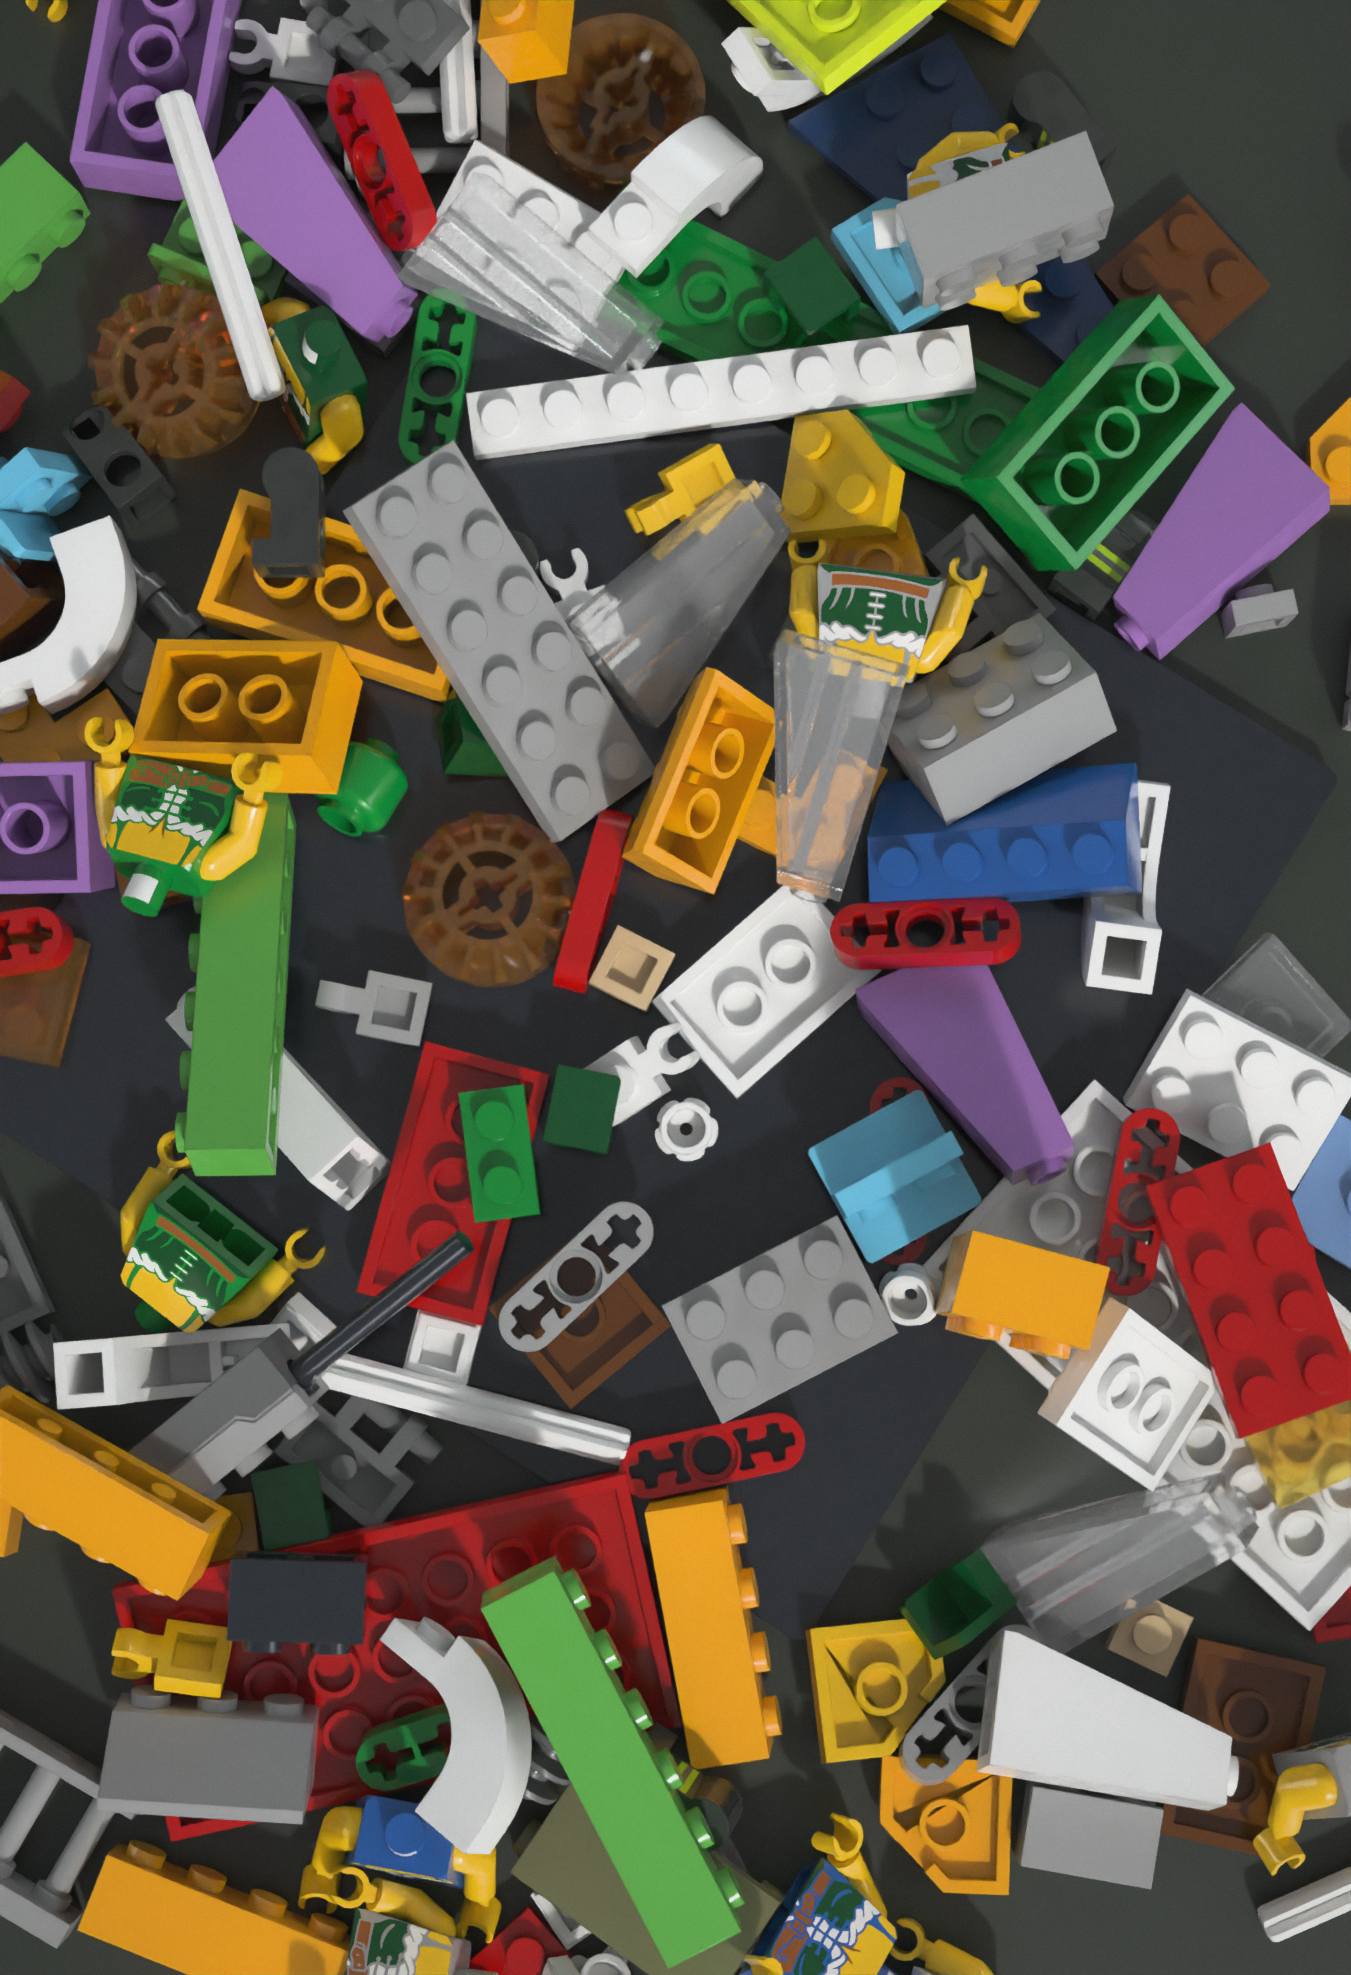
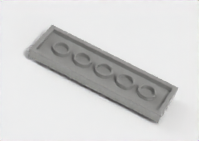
[343,440,655,843]

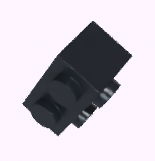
[227,1550,369,1655]

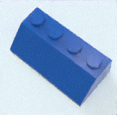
[867,763,1142,903]

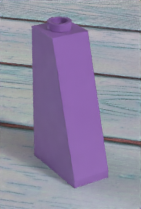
[213,86,418,343]
[1113,403,1330,661]
[855,941,1075,1186]

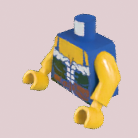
[298,1795,502,1943]
[740,1812,898,1975]

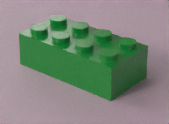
[960,294,1235,571]

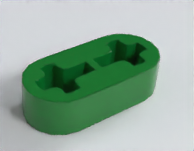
[356,1704,451,1791]

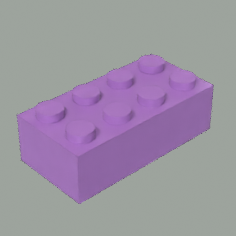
[69,0,242,202]
[0,760,115,894]

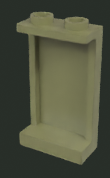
[510,1783,786,1975]

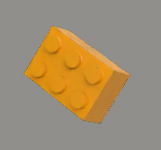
[128,639,363,794]

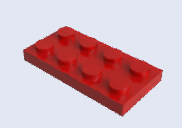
[356,1041,551,1326]
[1143,1143,1351,1439]

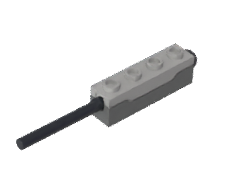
[127,1231,474,1501]

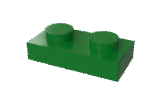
[458,1084,541,1223]

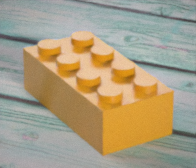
[197,489,453,703]
[933,1230,1110,1360]

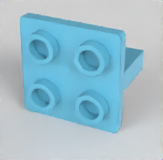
[0,447,93,562]
[808,1090,981,1263]

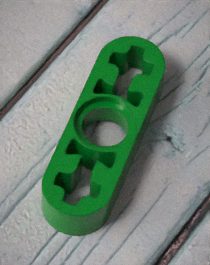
[398,288,477,466]

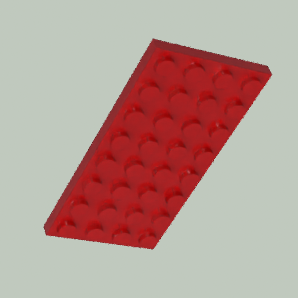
[112,1470,682,1842]

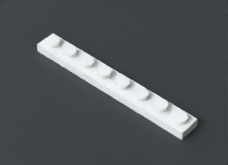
[466,325,977,460]

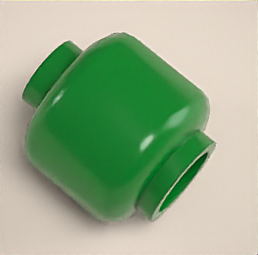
[314,738,408,837]

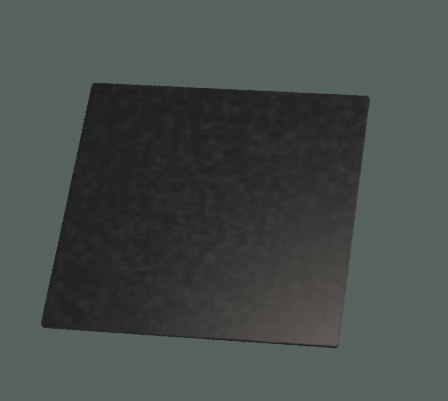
[0,283,1337,1640]

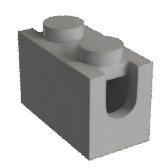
[1014,1780,1164,1889]

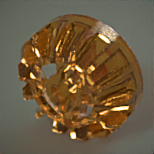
[536,13,706,190]
[87,284,260,458]
[402,811,577,988]

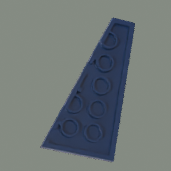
[787,32,1113,367]

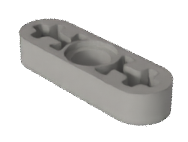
[499,1202,654,1352]
[898,1625,1044,1786]

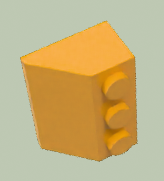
[621,667,786,894]

